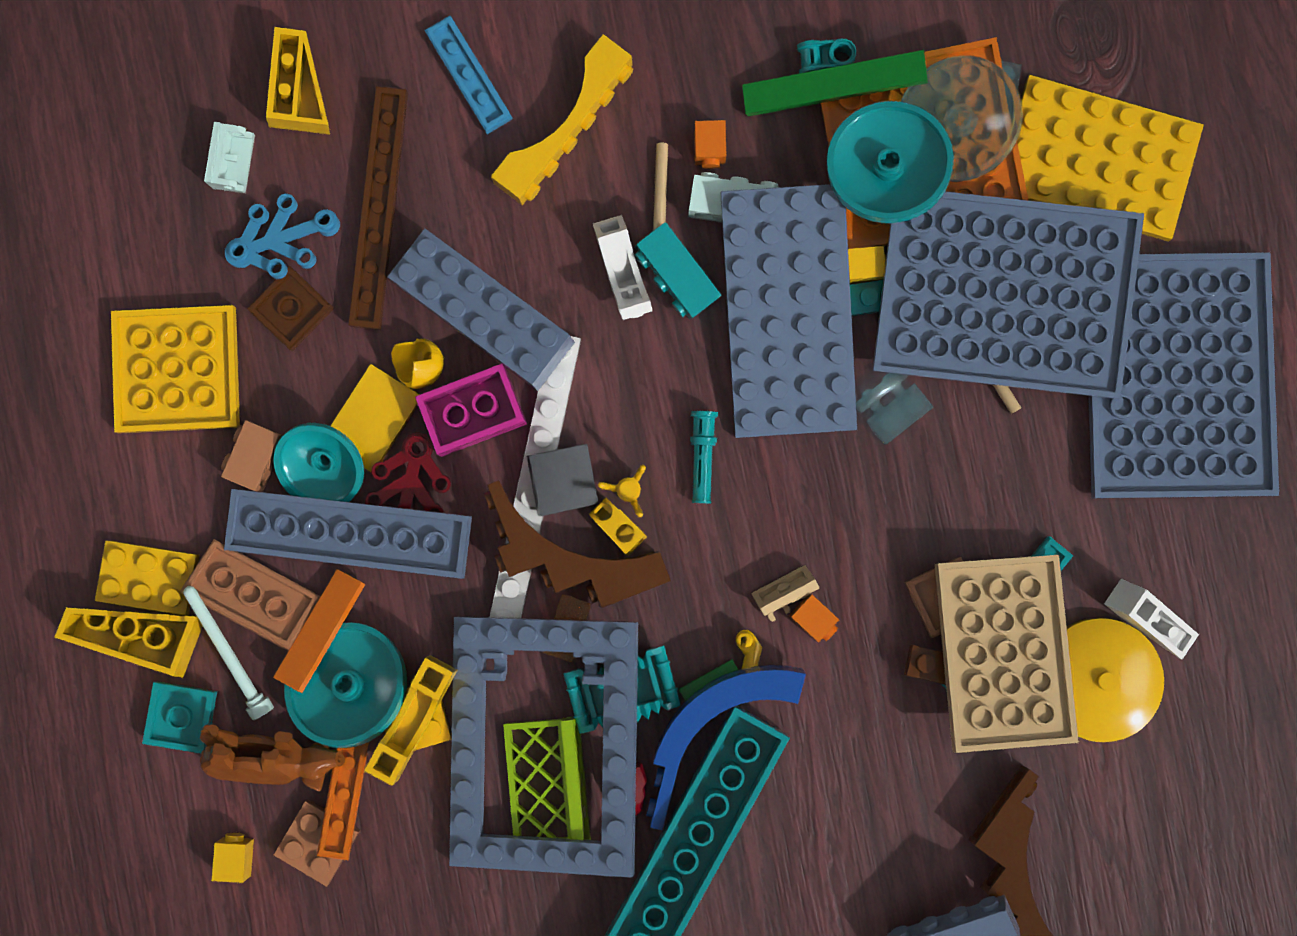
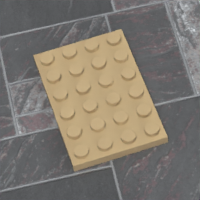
[935,555,1079,753]

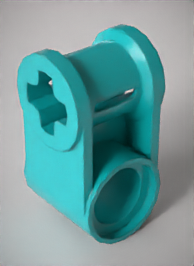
[797,38,857,74]

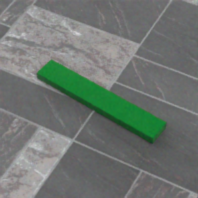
[742,50,928,117]

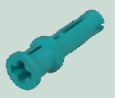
[690,411,718,504]

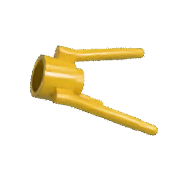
[598,465,646,517]

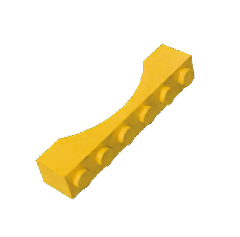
[491,34,633,205]

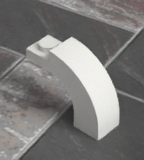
[593,215,653,320]

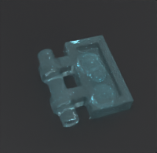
[856,373,934,445]

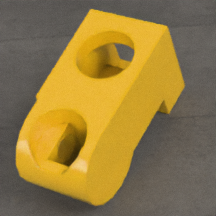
[589,497,647,556]

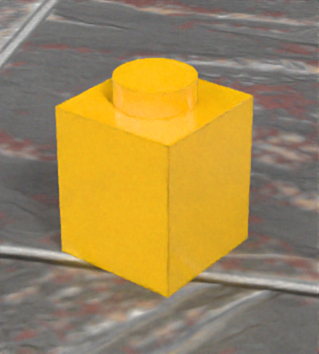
[848,246,886,284]
[212,833,254,883]

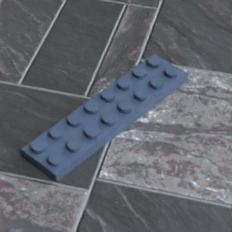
[224,489,472,579]

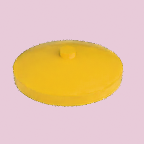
[1067,618,1164,742]

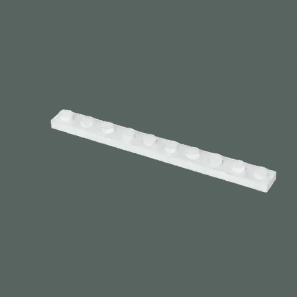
[490,336,581,618]

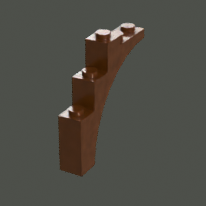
[483,480,671,608]

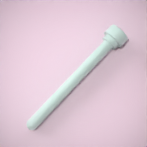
[183,586,274,720]

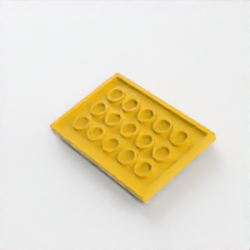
[1014,75,1204,241]

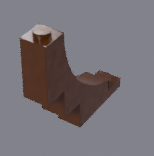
[968,765,1053,936]

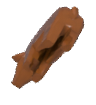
[200,725,345,791]

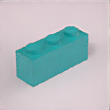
[634,222,722,319]

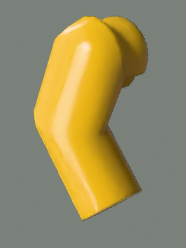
[736,630,762,669]

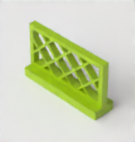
[503,717,591,840]

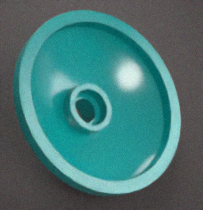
[274,423,364,502]

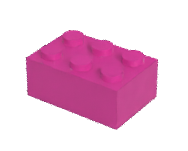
[415,364,527,457]

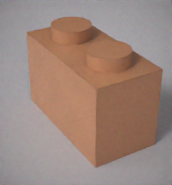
[221,420,283,492]

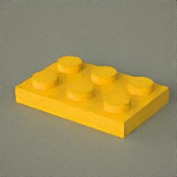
[95,540,199,616]

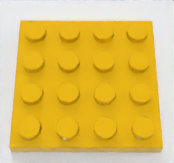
[111,305,240,433]

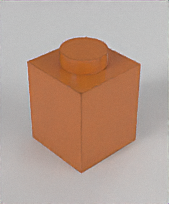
[694,120,726,169]
[789,594,839,643]

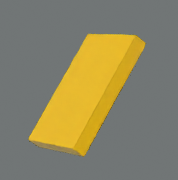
[331,364,420,473]

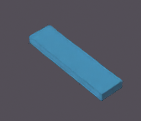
[425,15,512,134]

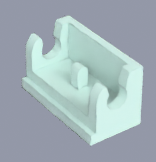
[204,122,255,193]

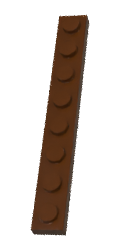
[349,86,408,330]

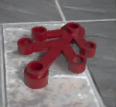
[365,432,451,513]

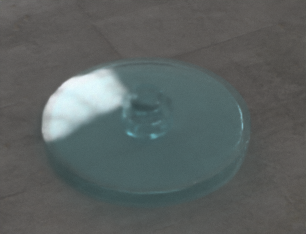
[901,56,1023,182]

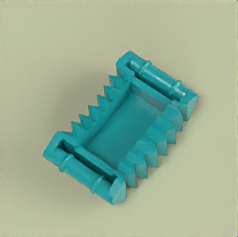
[563,645,681,734]

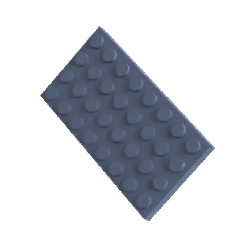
[720,184,857,438]

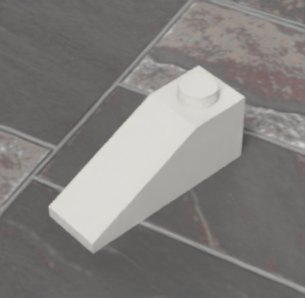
[1104,579,1199,659]

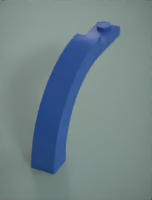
[646,665,806,830]

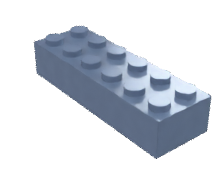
[388,229,575,391]

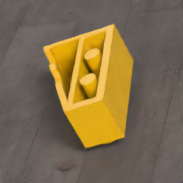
[266,27,330,135]

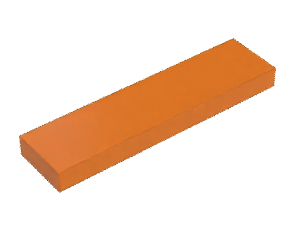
[273,569,365,693]
[317,741,370,860]

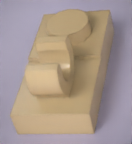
[751,565,820,622]

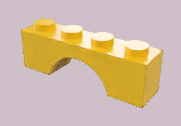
[364,655,458,786]

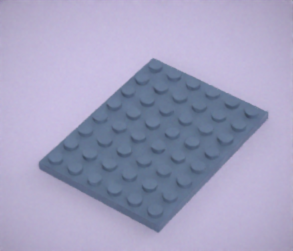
[872,191,1144,399]
[1089,253,1279,499]

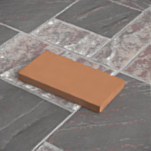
[180,539,321,651]

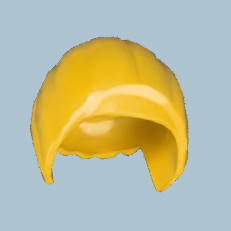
[391,339,444,389]

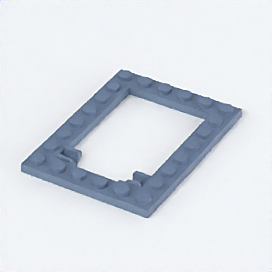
[449,616,638,877]

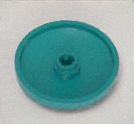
[827,101,954,223]
[284,623,407,748]

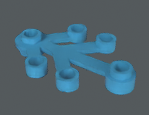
[225,193,340,279]

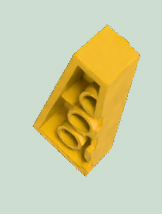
[55,607,202,678]

